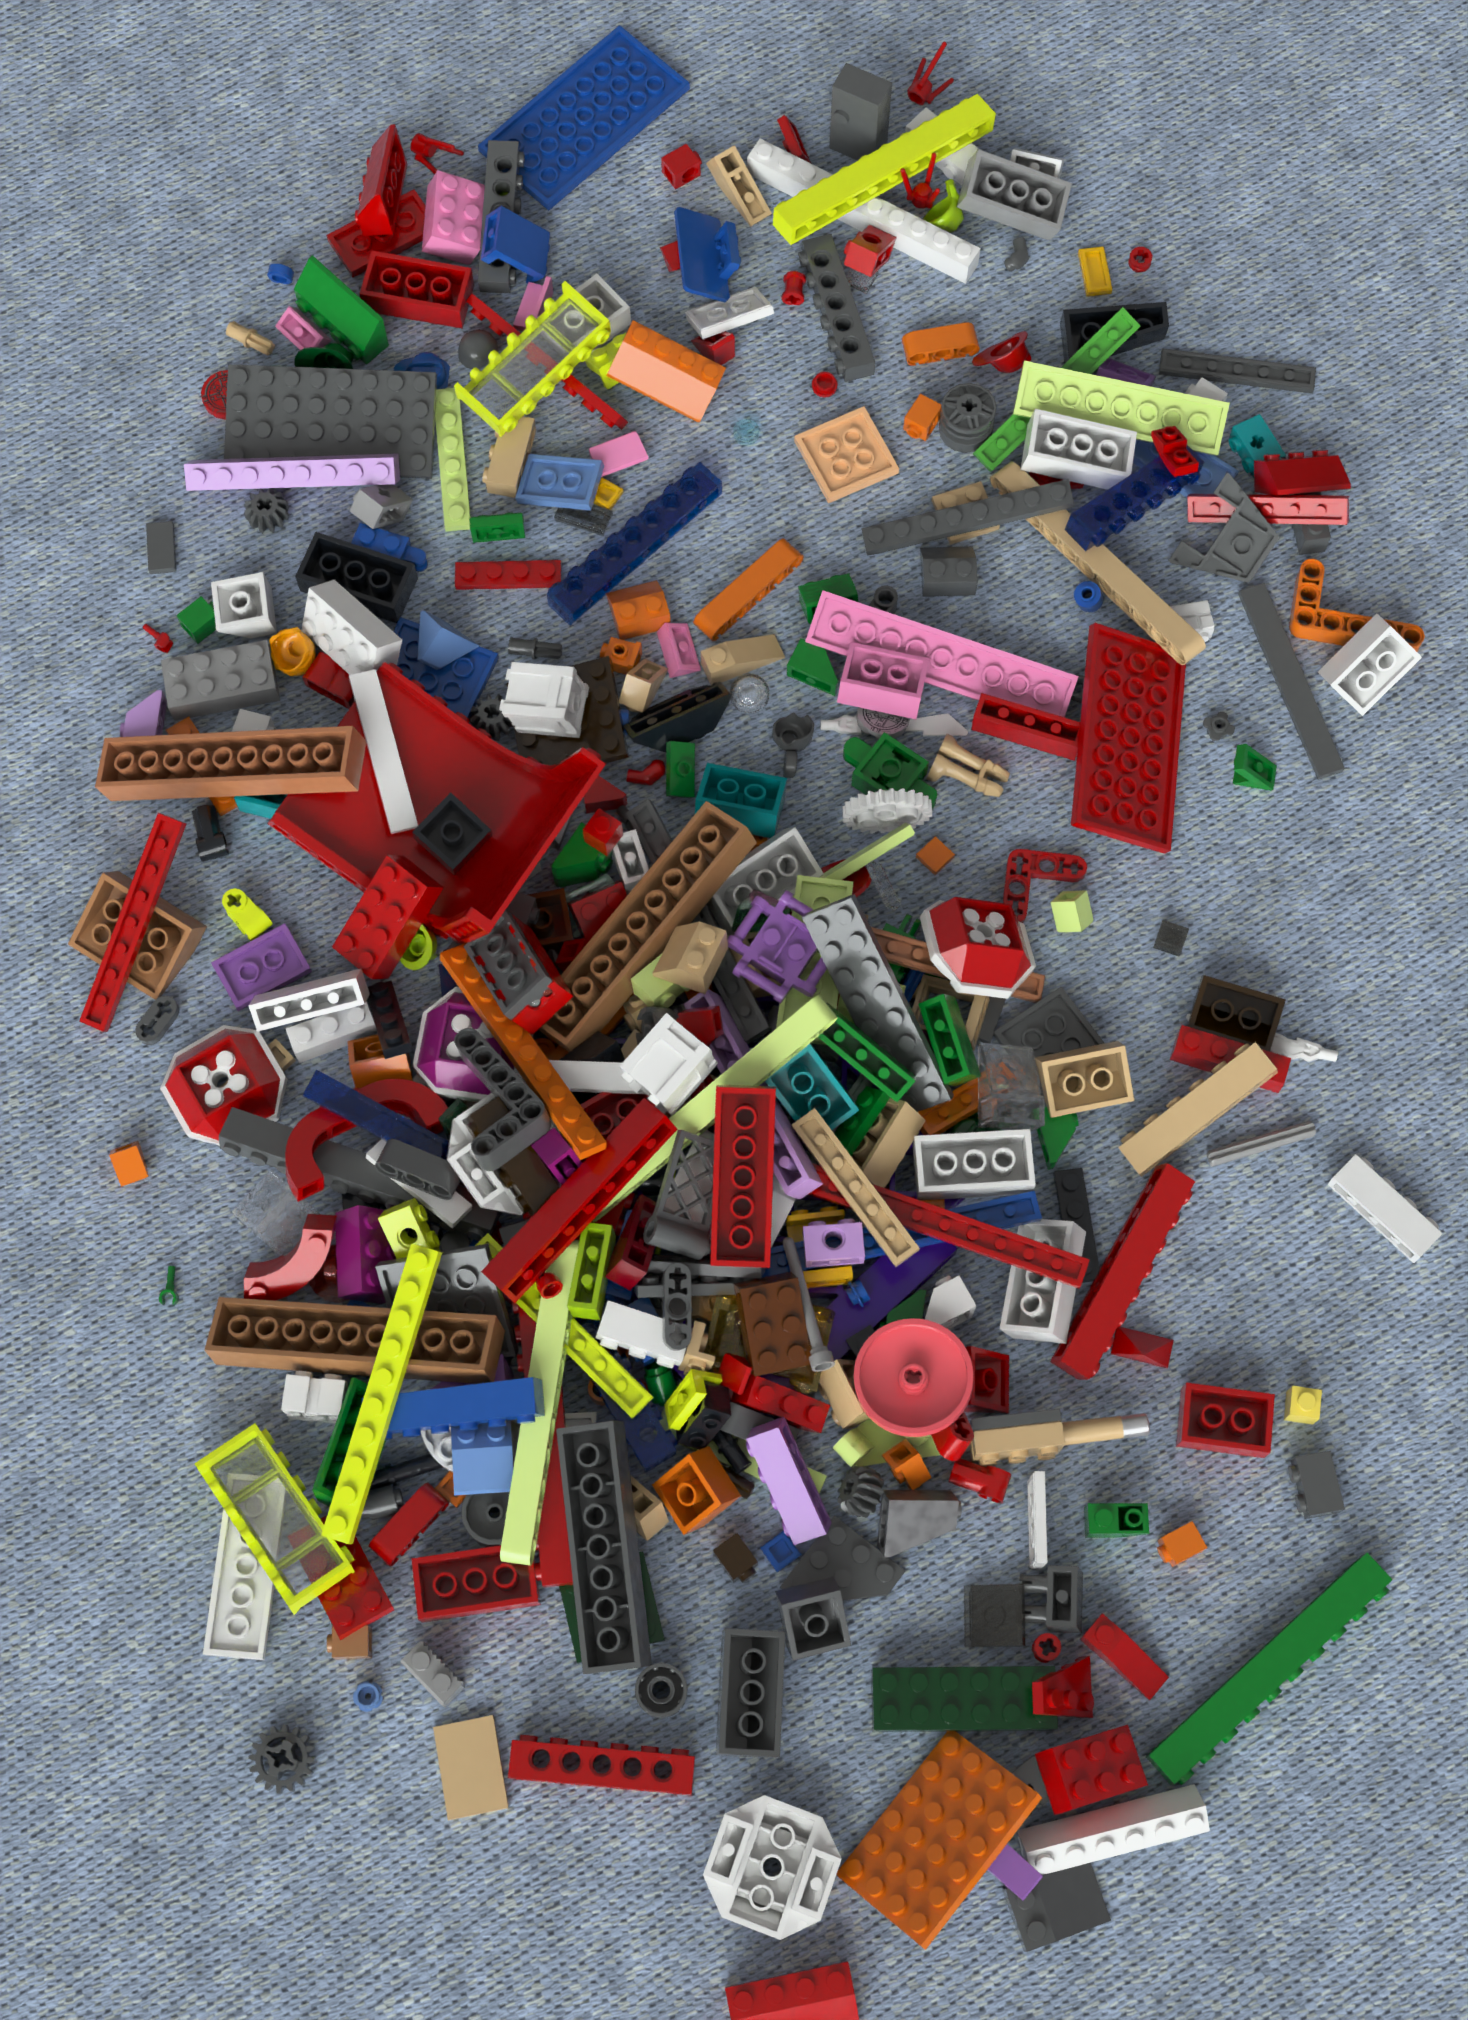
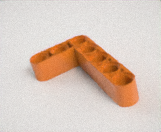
[1289,559,1425,652]

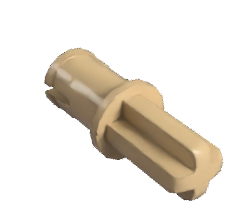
[226,321,275,355]

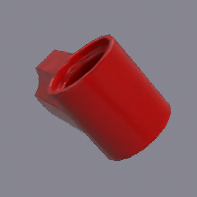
[948,1458,1012,1503]

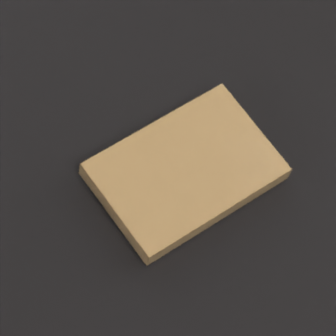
[433,1715,509,1821]

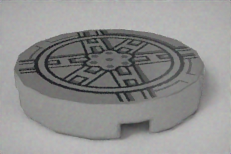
[856,707,910,739]

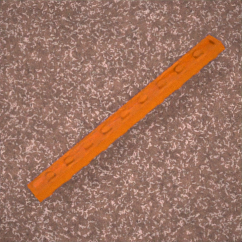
[440,943,607,1160]

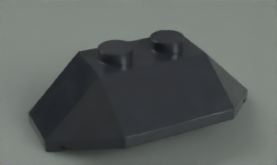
[623,681,732,753]

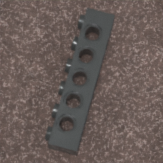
[478,140,525,293]
[798,234,875,382]

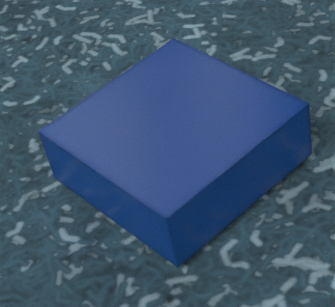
[760,1531,801,1573]

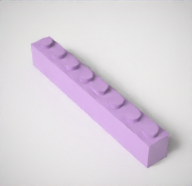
[184,454,400,491]
[684,989,823,1200]

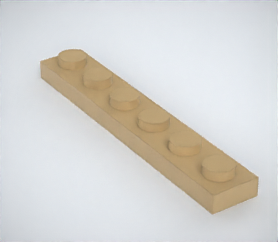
[791,1108,920,1267]

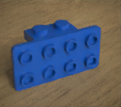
[674,207,741,302]

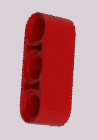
[368,1482,450,1567]

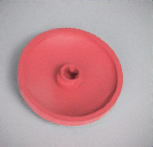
[854,1318,973,1437]

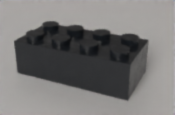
[295,532,418,623]

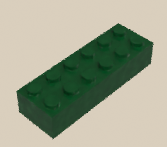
[871,1666,1058,1733]

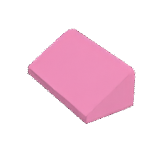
[275,306,331,350]
[589,431,649,477]
[657,623,701,678]

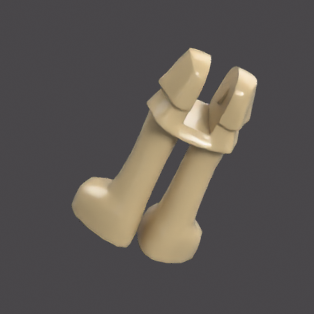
[926,734,1010,797]

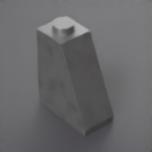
[877,1490,962,1557]

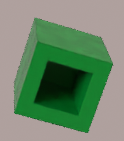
[176,596,216,644]

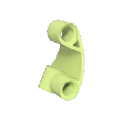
[833,1419,940,1468]

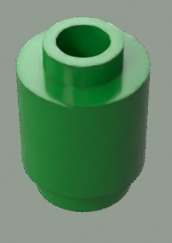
[644,1361,678,1406]

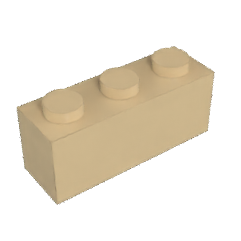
[482,413,536,498]

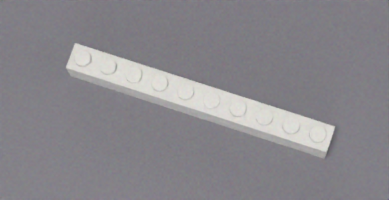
[747,138,981,284]

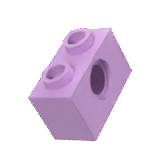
[803,1219,865,1268]

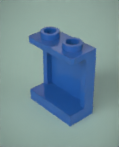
[481,206,550,284]

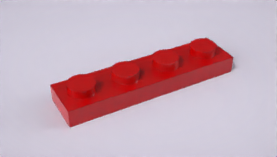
[455,560,561,590]

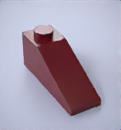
[605,1194,665,1290]

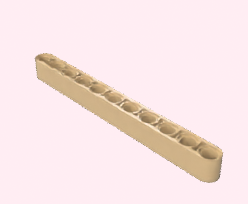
[990,461,1206,665]

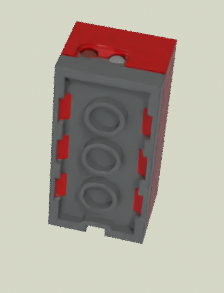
[464,910,573,1035]

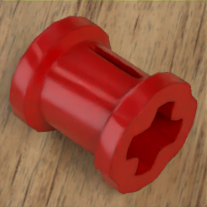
[781,271,806,305]
[1031,1633,1061,1663]

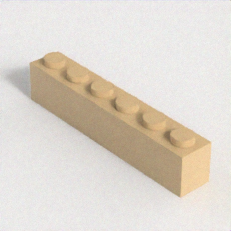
[1118,1042,1278,1177]

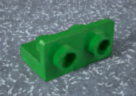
[469,513,525,543]

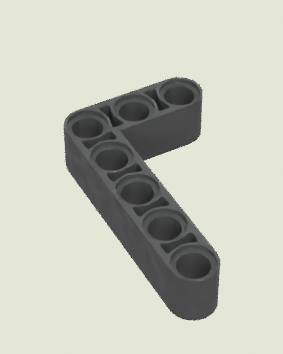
[454,1028,551,1171]

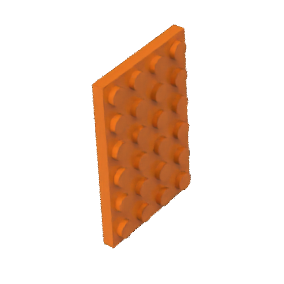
[836,1731,1042,1950]

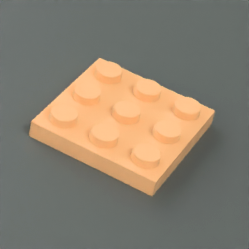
[794,406,899,504]

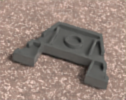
[1168,472,1280,583]

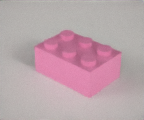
[422,170,485,265]

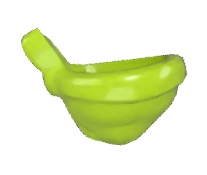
[923,179,964,233]

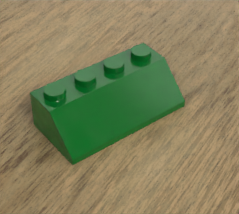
[294,255,389,365]
[312,1378,386,1507]

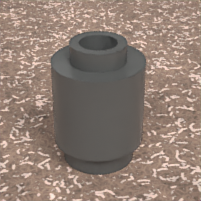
[362,1484,404,1520]

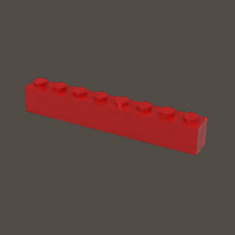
[481,1098,678,1303]
[1050,1163,1195,1380]

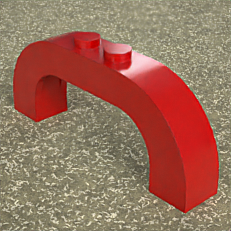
[285,1079,452,1202]

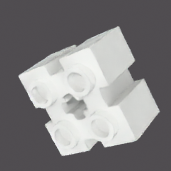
[281,1371,348,1424]

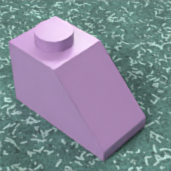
[120,690,167,737]

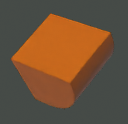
[109,1141,149,1187]

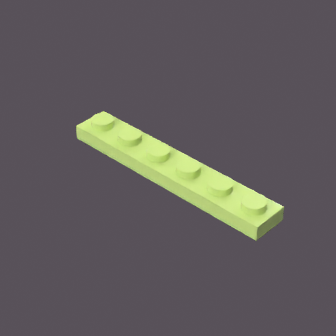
[435,388,471,532]

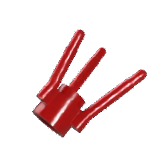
[907,41,954,105]
[410,133,464,175]
[900,153,940,209]

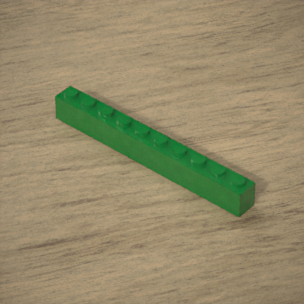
[1145,1552,1393,1785]

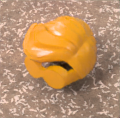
[269,627,316,676]

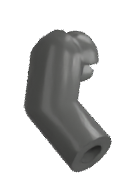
[1004,237,1029,272]

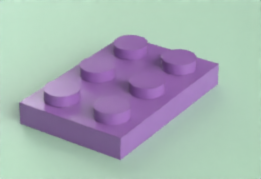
[211,923,312,1011]

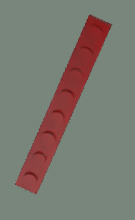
[466,293,628,430]
[79,813,187,1032]

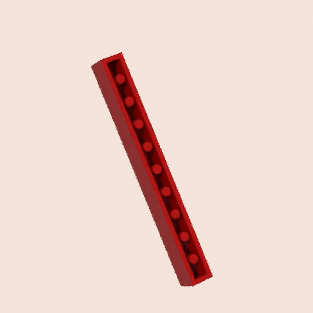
[512,1301,573,1588]

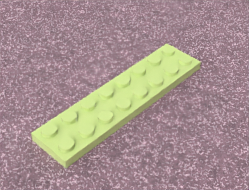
[1013,361,1230,456]

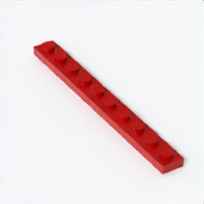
[809,1163,1090,1289]

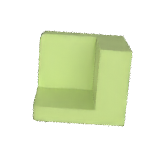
[1050,890,1093,932]

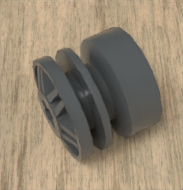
[939,383,996,453]

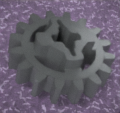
[248,1725,317,1794]

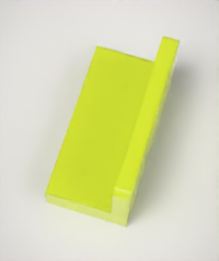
[664,1369,722,1430]

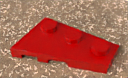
[1032,1656,1094,1718]

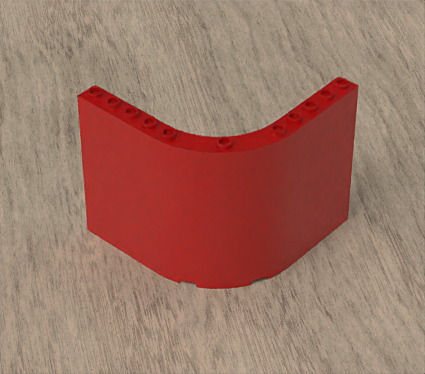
[267,662,606,944]

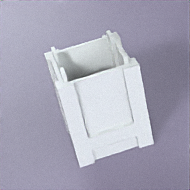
[499,662,589,738]
[620,1013,718,1116]

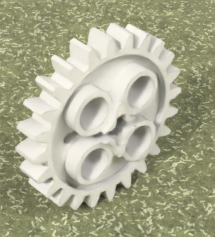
[842,788,932,834]

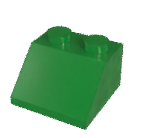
[551,822,613,888]

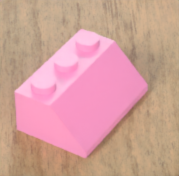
[837,642,930,720]

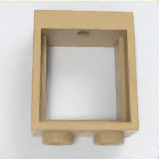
[911,974,990,1051]

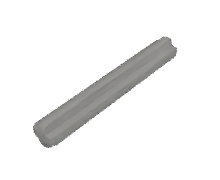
[1207,1121,1316,1166]

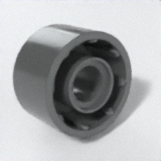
[635,1663,688,1718]

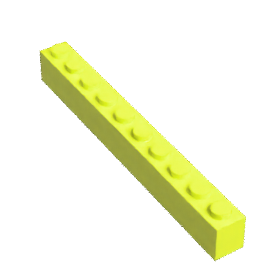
[773,94,996,245]

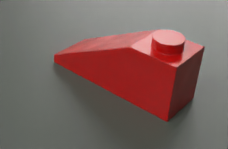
[1079,1613,1169,1701]

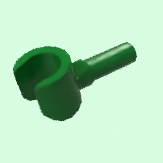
[159,1266,179,1305]

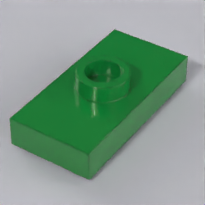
[666,741,695,798]

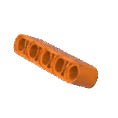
[693,538,804,641]

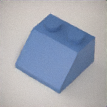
[451,1421,513,1496]

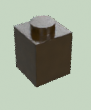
[713,1533,758,1583]

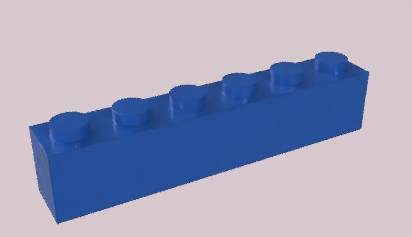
[362,1377,545,1440]

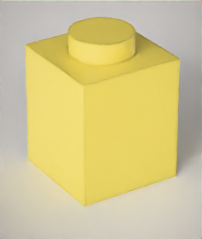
[1284,1386,1322,1425]

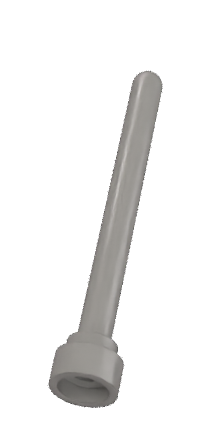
[783,1237,835,1372]

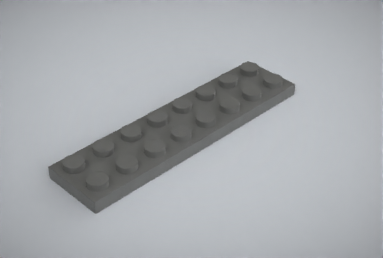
[802,894,954,1112]

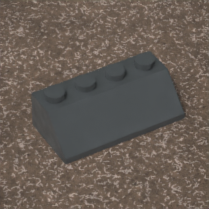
[716,1628,786,1758]

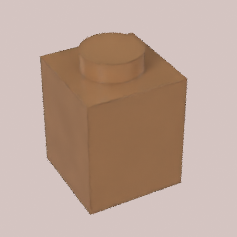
[327,1625,372,1660]

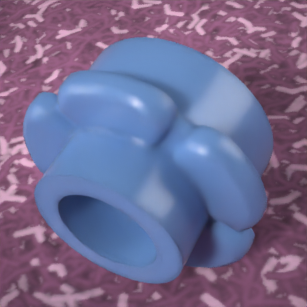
[353,1681,383,1712]

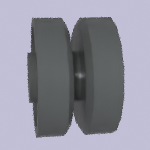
[462,1492,510,1547]

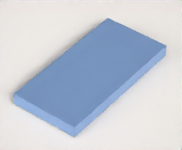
[1133,440,1239,498]

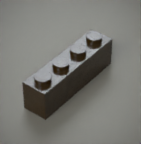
[466,1096,559,1216]

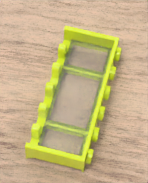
[454,281,611,437]
[194,1423,355,1615]

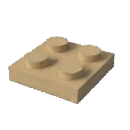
[932,481,1000,545]

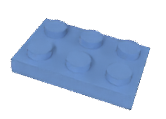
[515,454,604,511]

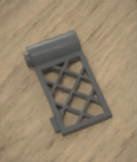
[643,1130,714,1260]

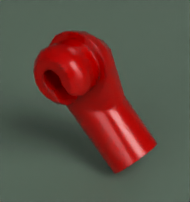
[626,759,665,786]

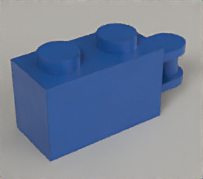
[351,523,428,572]

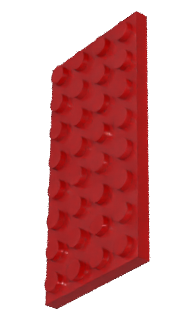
[1071,623,1186,854]

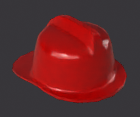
[972,331,1032,373]

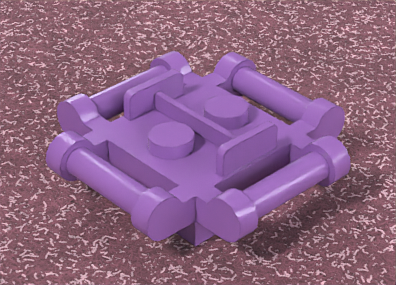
[727,890,827,1004]

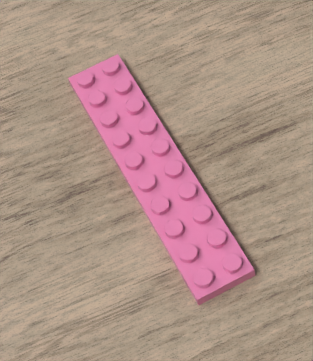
[805,590,1079,717]

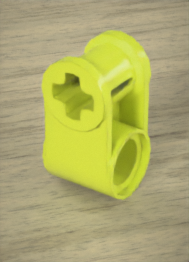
[222,888,273,941]

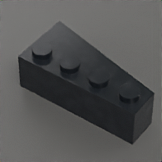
[1060,302,1169,364]

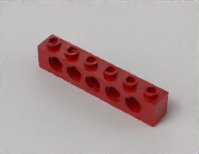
[508,1735,695,1796]

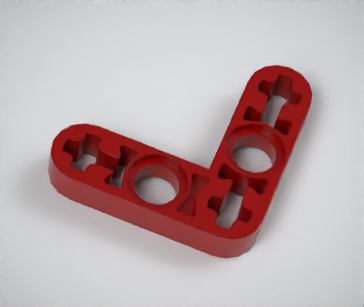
[1003,849,1087,923]

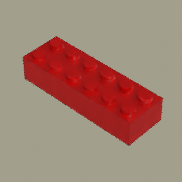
[710,1085,776,1268]

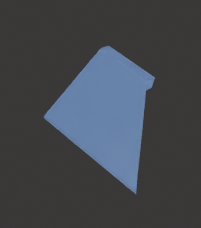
[417,610,479,670]

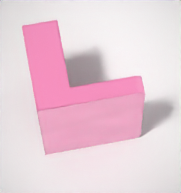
[513,276,553,331]

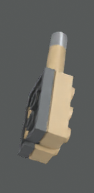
[969,1409,1150,1467]

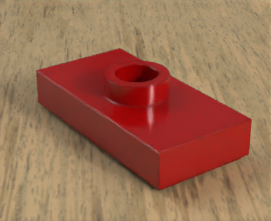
[777,115,811,163]

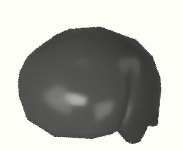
[458,329,499,370]
[772,712,814,752]

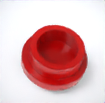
[812,372,838,398]

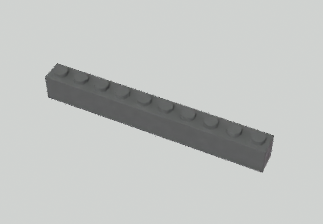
[219,1107,502,1241]

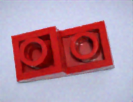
[1151,426,1199,477]

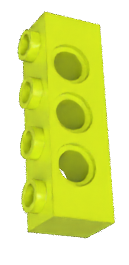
[378,1198,440,1259]

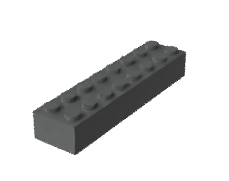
[556,1421,652,1675]

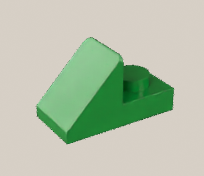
[1233,744,1277,791]

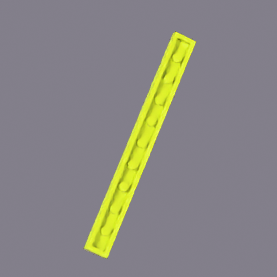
[321,1243,442,1544]

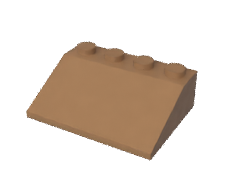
[68,871,207,1000]

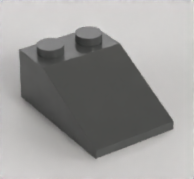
[1002,1862,1111,1952]

